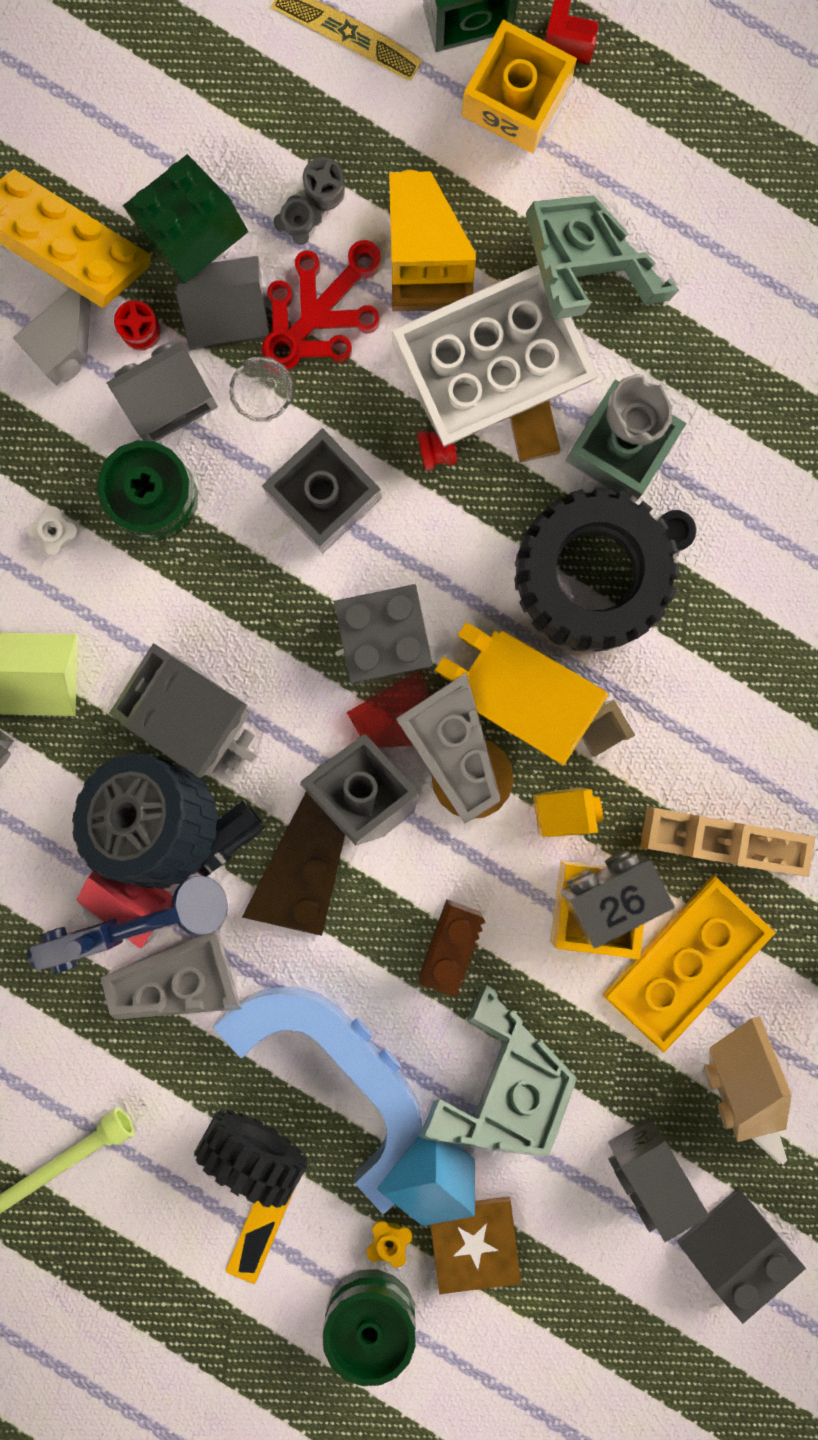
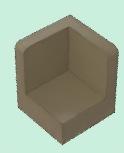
[582,700,635,757]

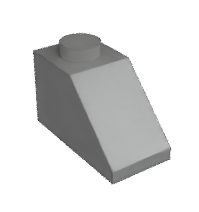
[13,288,91,386]

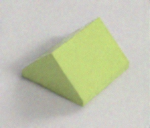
[0,633,78,716]

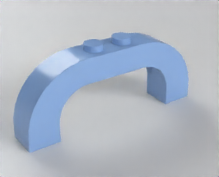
[213,987,422,1214]

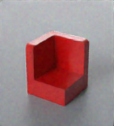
[545,0,599,65]

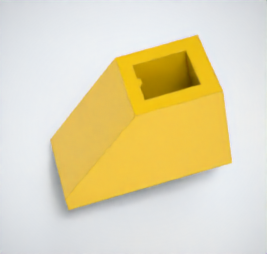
[533,787,603,837]

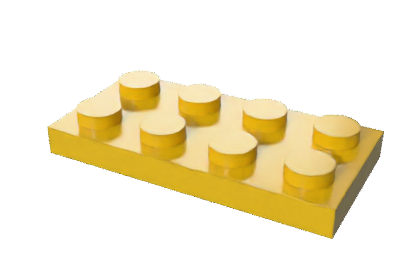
[0,169,151,308]

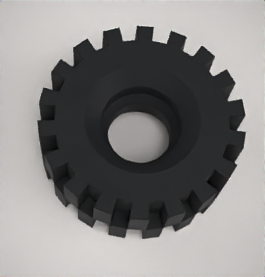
[194,1110,308,1208]

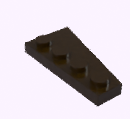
[242,766,345,936]

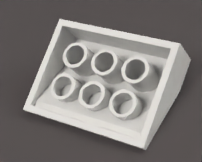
[392,265,598,447]

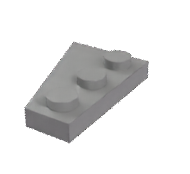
[396,672,501,823]
[101,931,242,1019]

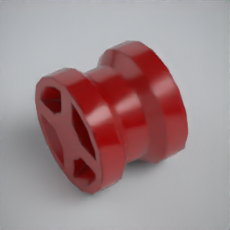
[114,300,161,351]
[416,430,457,472]

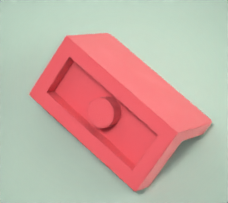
[76,872,173,948]

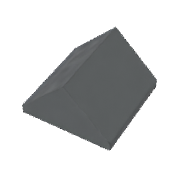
[176,256,270,350]

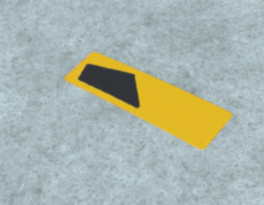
[226,1191,294,1284]

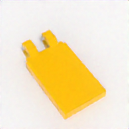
[435,622,609,766]

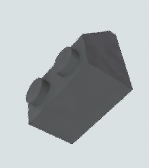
[677,1187,806,1324]

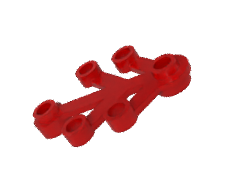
[261,240,381,372]

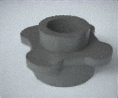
[273,195,322,245]

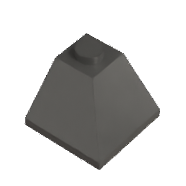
[300,734,420,846]

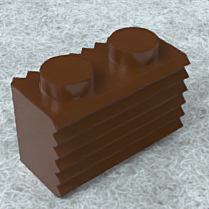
[419,899,486,997]

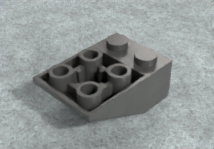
[109,643,247,778]

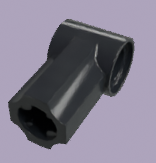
[197,800,266,876]

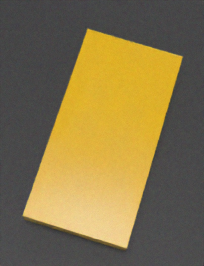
[602,875,776,1053]

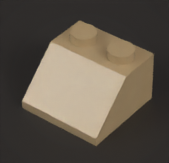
[704,1016,792,1142]

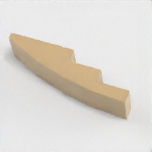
[640,806,815,877]

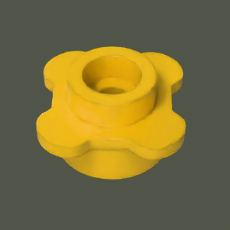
[366,1220,412,1268]

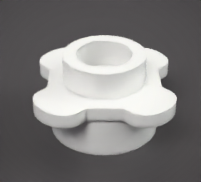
[28,506,78,556]

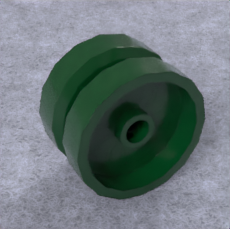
[97,440,198,541]
[322,1269,416,1386]

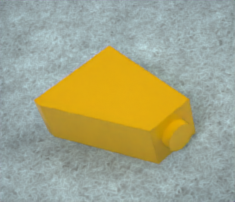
[389,170,476,285]

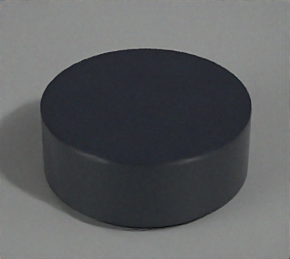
[657,510,697,552]

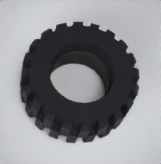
[514,487,679,652]

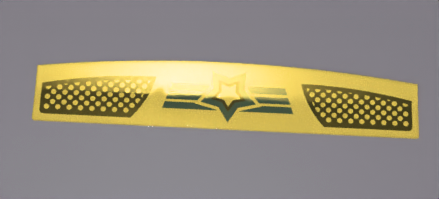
[271,0,422,81]

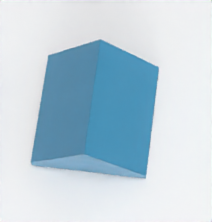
[377,1136,475,1226]

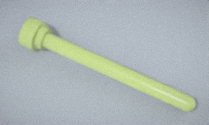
[0,1107,135,1214]

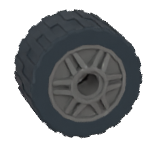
[72,753,218,889]

